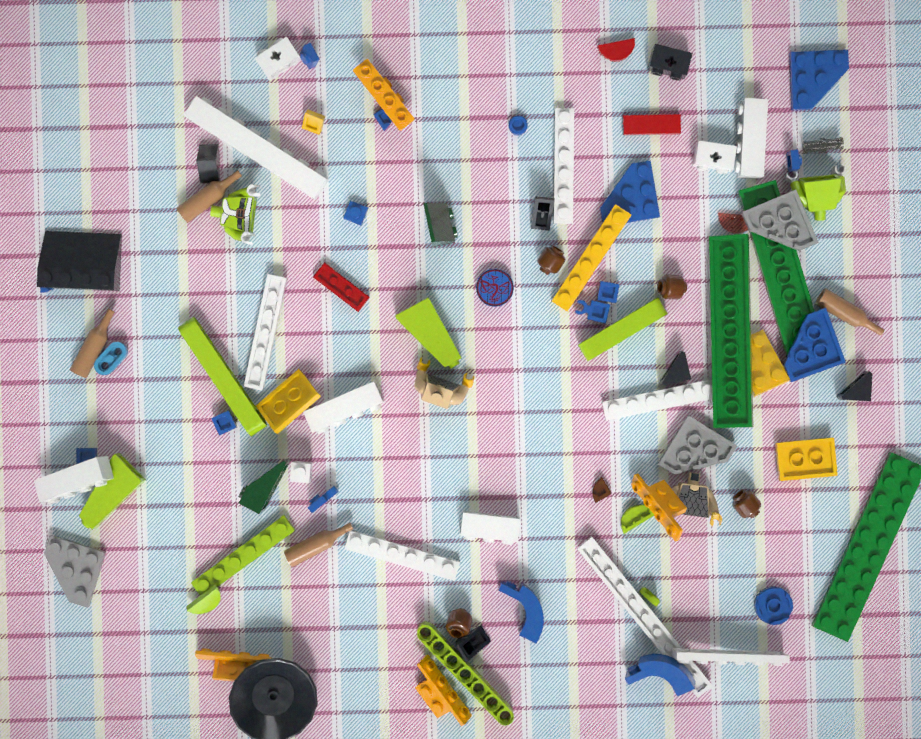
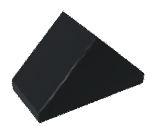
[196,144,220,183]
[531,196,555,231]
[659,351,691,385]
[836,371,872,401]
[456,625,491,662]

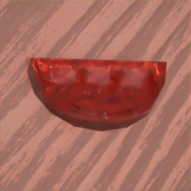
[718,213,748,234]

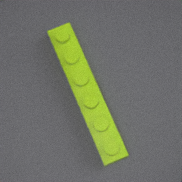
[191,515,295,595]

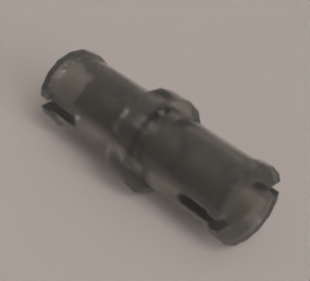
[802,137,844,154]

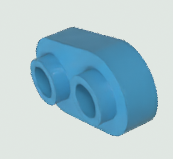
[94,342,128,375]

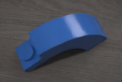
[498,580,544,644]
[625,654,696,697]

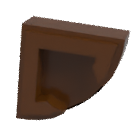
[592,477,612,503]

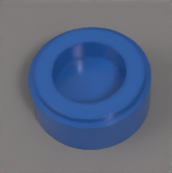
[508,115,528,136]

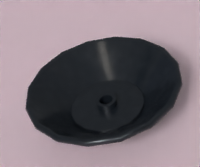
[229,658,318,739]

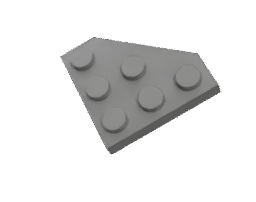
[741,190,819,251]
[657,415,737,474]
[44,535,106,608]

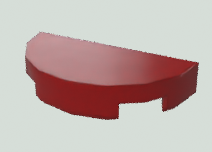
[597,38,635,62]

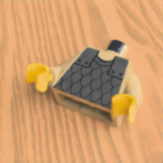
[414,357,475,409]
[672,472,723,526]

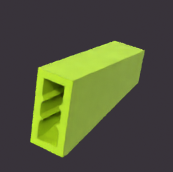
[395,297,462,369]
[79,453,146,530]

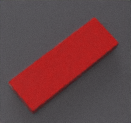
[623,114,681,135]
[313,262,370,312]

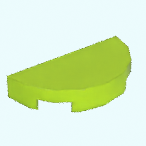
[621,505,654,534]
[186,584,221,614]

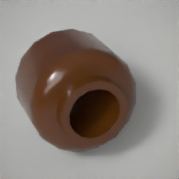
[537,245,566,275]
[657,274,687,300]
[732,489,761,518]
[446,608,473,638]

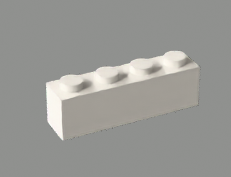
[734,98,768,179]
[303,381,384,434]
[34,456,114,504]

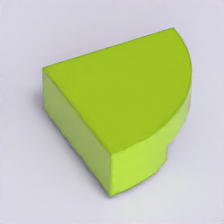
[639,587,660,607]

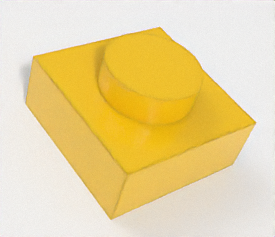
[302,109,325,135]

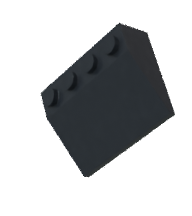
[37,231,122,292]

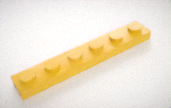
[552,204,631,312]

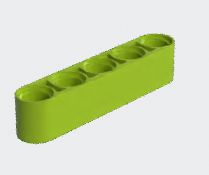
[578,297,668,361]

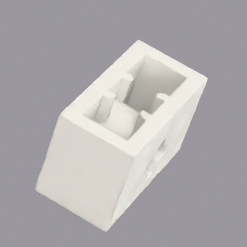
[255,37,301,81]
[692,141,737,174]

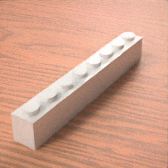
[184,96,328,200]

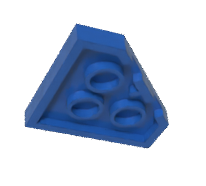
[789,50,849,111]
[600,160,660,224]
[783,308,846,382]

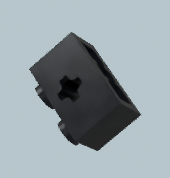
[647,44,693,81]

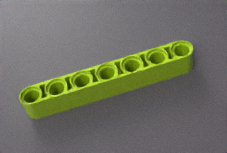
[177,316,267,437]
[417,621,514,726]

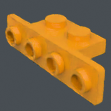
[353,59,415,131]
[631,473,687,542]
[195,648,272,682]
[415,654,472,726]

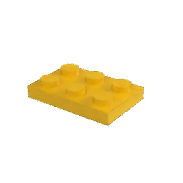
[751,330,790,397]
[256,369,321,434]
[775,437,838,481]

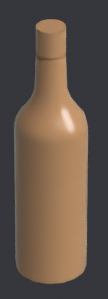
[176,170,242,223]
[815,288,885,336]
[69,309,115,378]
[284,522,354,568]

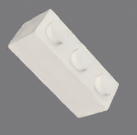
[460,511,520,545]

